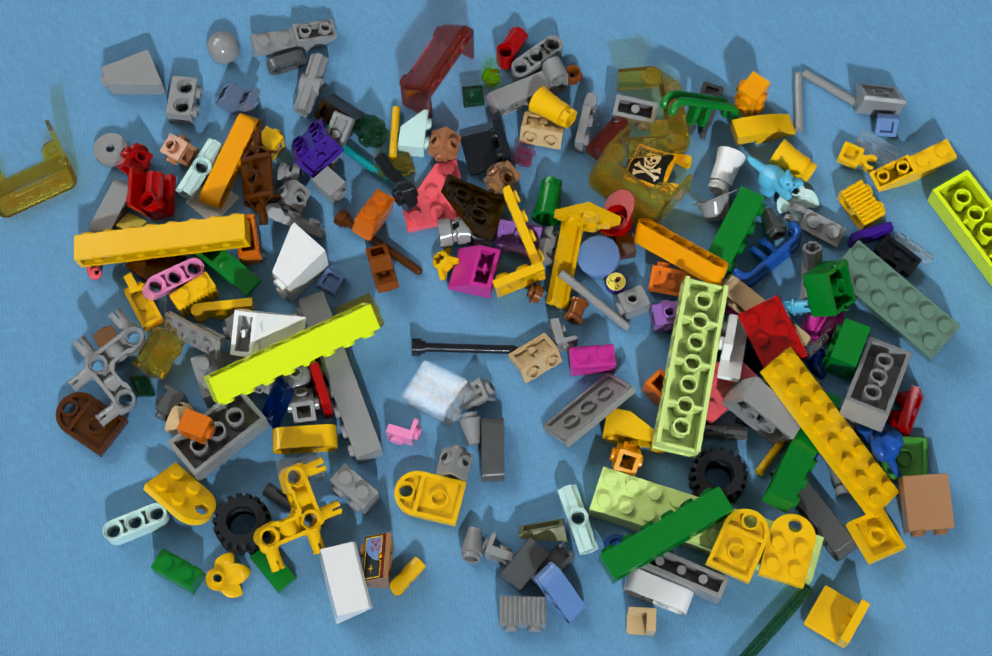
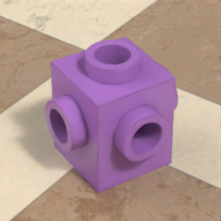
[649,300,678,333]

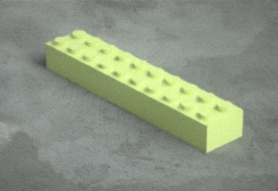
[588,467,824,586]

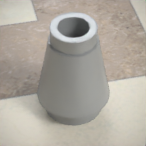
[459,411,481,446]
[460,527,483,563]

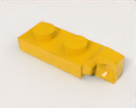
[123,273,164,332]

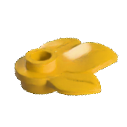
[205,552,251,598]

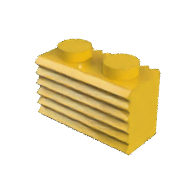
[837,180,886,230]
[168,272,219,319]

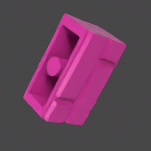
[568,344,616,376]

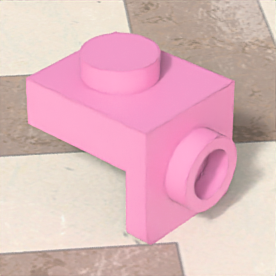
[386,418,422,446]

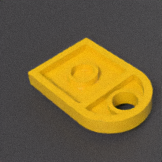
[143,462,216,525]
[394,471,467,527]
[705,509,769,584]
[757,514,816,589]

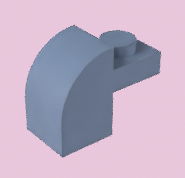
[215,82,261,116]

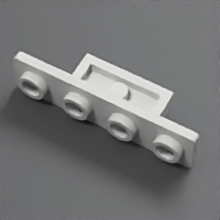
[717,314,747,382]

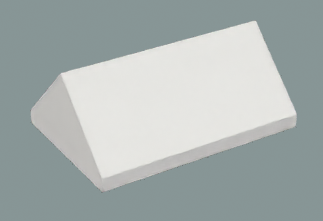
[319,542,372,624]

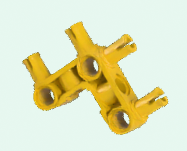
[253,457,342,573]

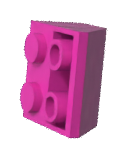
[448,245,501,299]

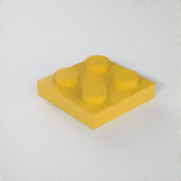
[845,509,906,565]

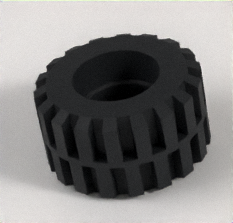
[688,447,748,504]
[212,493,272,556]

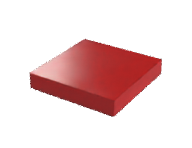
[310,362,334,419]

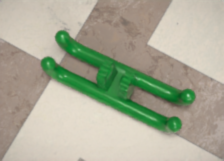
[660,90,740,127]

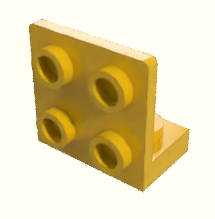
[803,586,870,649]

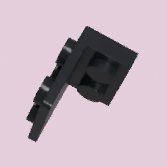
[460,118,511,176]

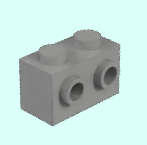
[611,94,658,131]
[329,463,380,516]

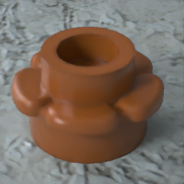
[565,65,583,85]
[526,283,545,304]

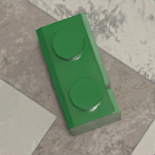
[151,548,206,595]

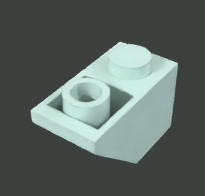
[398,109,432,157]

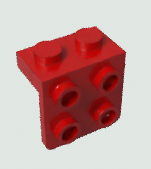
[126,166,176,221]

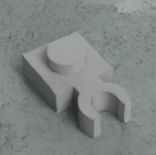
[538,226,560,267]

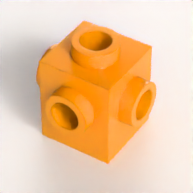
[609,441,643,476]

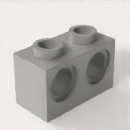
[166,76,203,125]

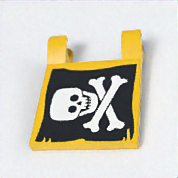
[624,141,692,198]

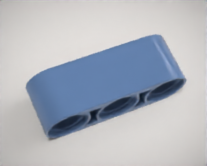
[533,561,586,623]

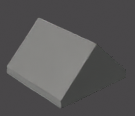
[855,83,906,116]

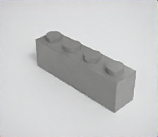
[640,552,729,605]

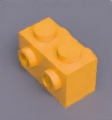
[734,71,771,117]

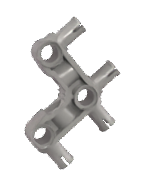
[67,308,146,427]

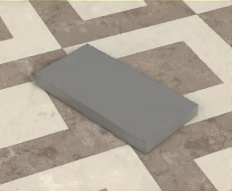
[542,372,636,448]

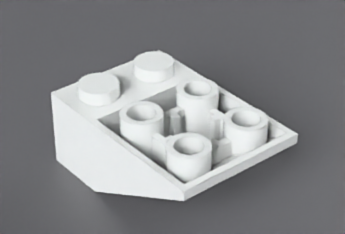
[230,309,306,357]

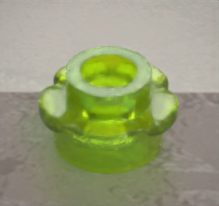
[481,67,500,87]

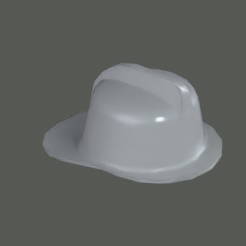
[693,189,740,222]

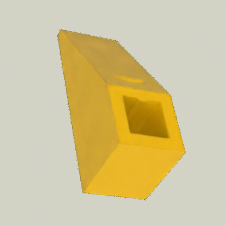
[602,408,664,453]

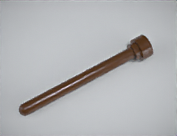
[333,209,423,275]

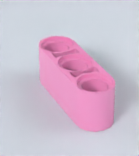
[142,258,204,300]

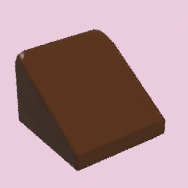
[612,232,636,260]

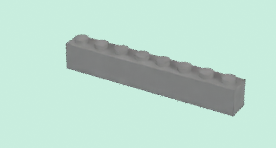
[296,291,383,464]

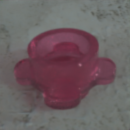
[512,145,536,167]

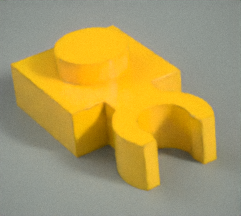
[836,141,878,173]

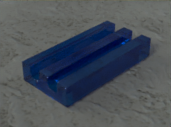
[262,378,295,428]

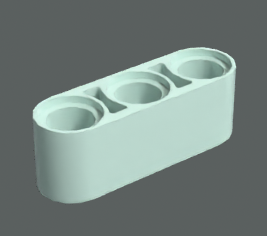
[102,503,170,546]

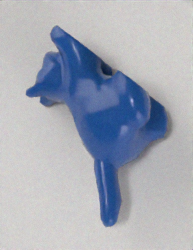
[856,424,904,478]

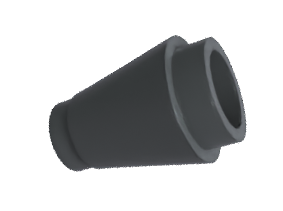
[762,207,786,241]

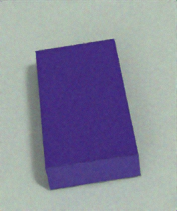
[847,221,894,249]

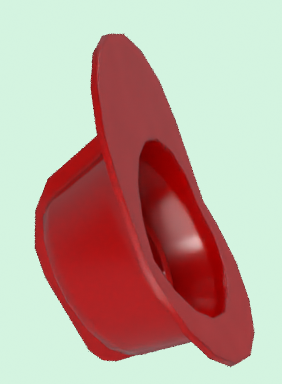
[599,190,635,238]

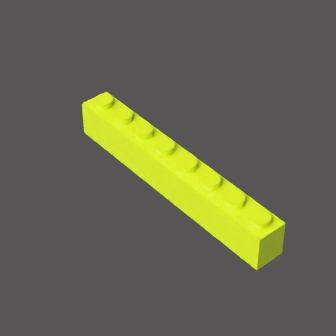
[204,302,380,405]

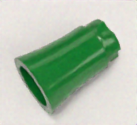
[531,176,562,226]

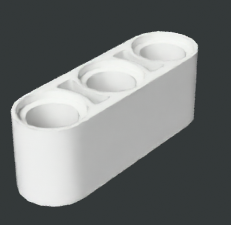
[623,569,694,615]

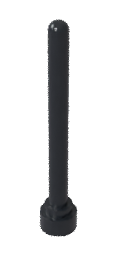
[412,338,518,356]

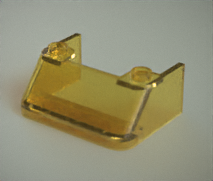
[617,66,690,159]
[0,120,77,218]
[588,124,693,224]

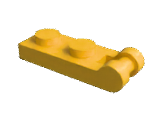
[191,297,255,323]

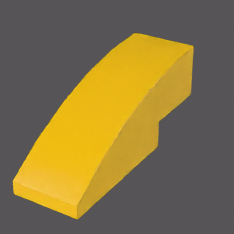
[730,114,796,146]

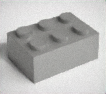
[721,376,800,443]

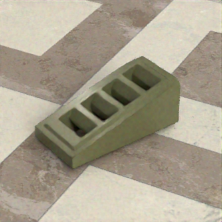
[519,518,567,542]

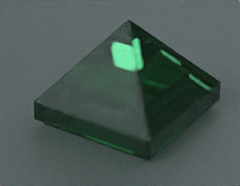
[462,85,485,108]
[129,376,155,397]

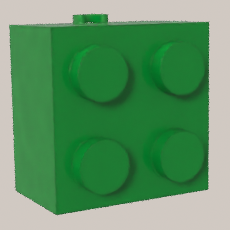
[803,259,856,317]
[822,318,871,381]

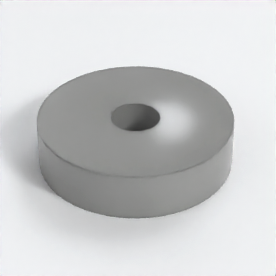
[93,133,127,167]

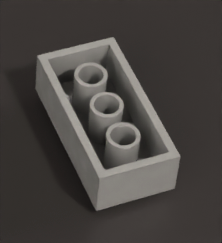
[840,337,912,432]
[167,394,270,482]

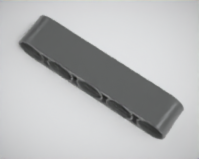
[770,467,857,562]

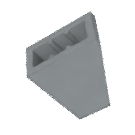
[100,49,166,95]

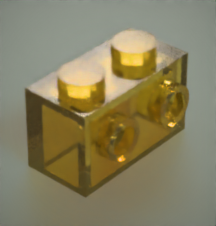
[132,327,185,380]

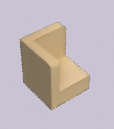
[626,607,656,636]

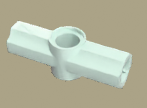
[175,138,223,200]
[557,484,598,555]

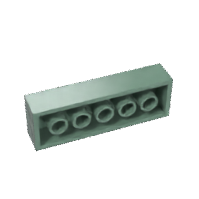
[841,240,961,363]

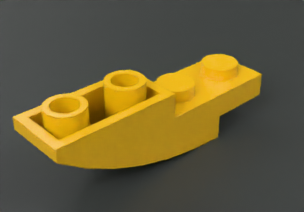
[869,139,957,192]

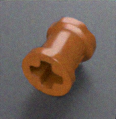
[563,296,589,325]

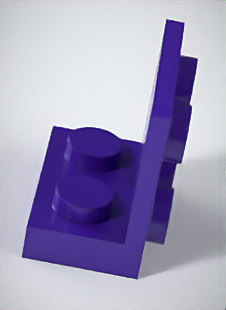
[291,118,344,178]

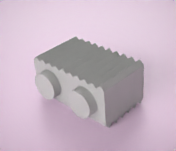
[500,596,546,632]

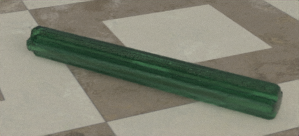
[740,584,813,656]

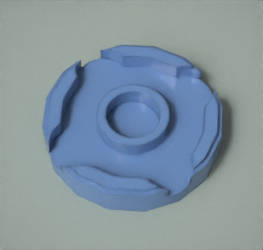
[577,235,621,279]

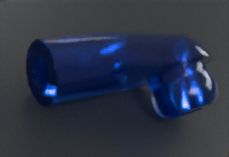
[807,348,827,380]

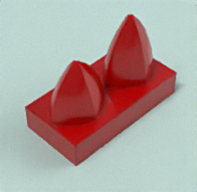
[886,386,924,436]

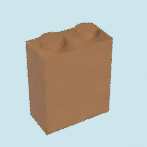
[898,473,955,537]

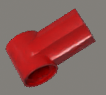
[496,26,528,69]
[138,171,167,217]

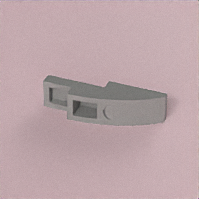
[250,19,337,57]

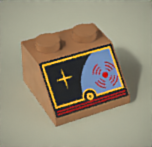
[360,532,394,589]

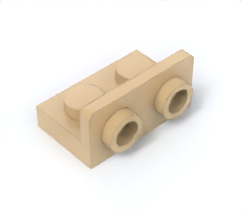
[519,111,565,149]
[508,332,562,383]

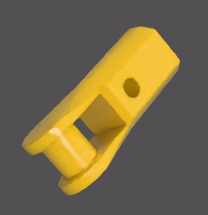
[390,556,426,596]

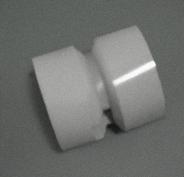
[437,217,471,247]

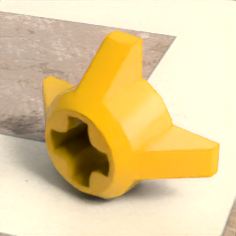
[432,247,460,281]

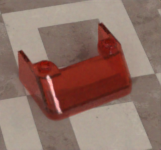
[399,24,474,118]

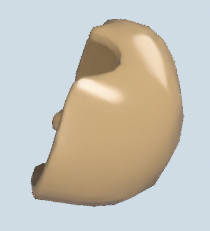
[164,402,195,435]

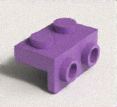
[494,217,543,257]

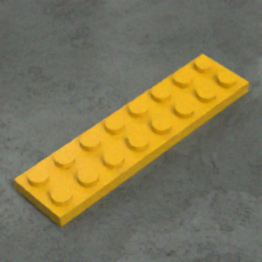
[760,347,899,519]

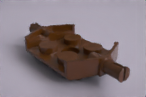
[240,131,281,225]

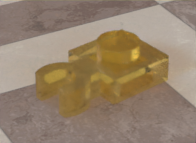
[375,152,415,177]

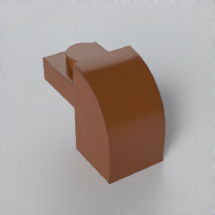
[365,243,399,293]

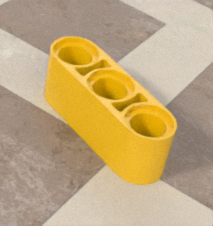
[272,424,338,454]

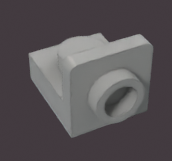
[549,318,578,352]
[458,378,497,411]
[482,532,514,566]

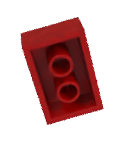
[738,295,810,368]

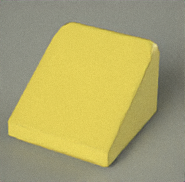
[116,212,147,230]

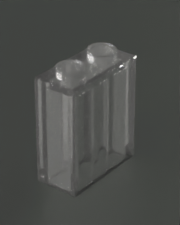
[401,360,474,427]

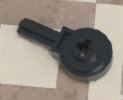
[374,153,419,212]

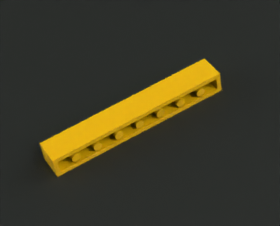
[74,213,251,268]

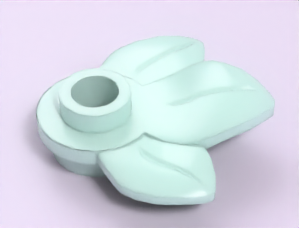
[776,185,819,221]

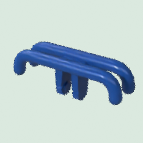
[732,221,802,288]

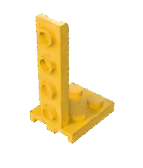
[492,185,546,298]
[546,202,621,310]

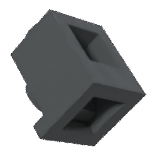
[155,384,189,423]

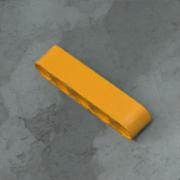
[199,113,262,209]
[633,218,729,286]

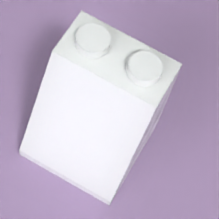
[272,223,329,302]

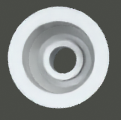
[708,146,746,195]

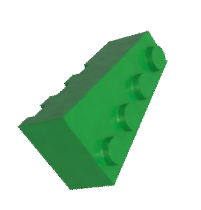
[708,186,767,278]

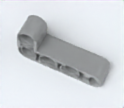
[485,56,568,118]

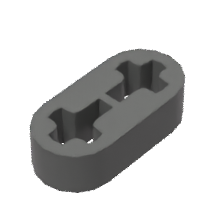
[266,50,307,75]

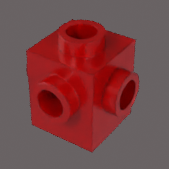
[116,142,153,176]

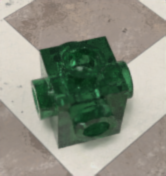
[352,114,390,148]

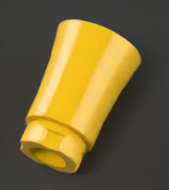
[529,86,577,129]
[768,139,818,182]

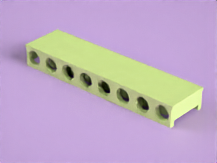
[651,276,729,458]

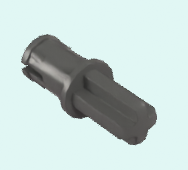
[703,423,748,441]

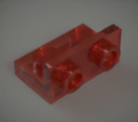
[585,118,629,163]

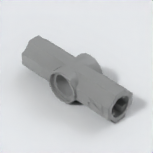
[293,53,329,117]

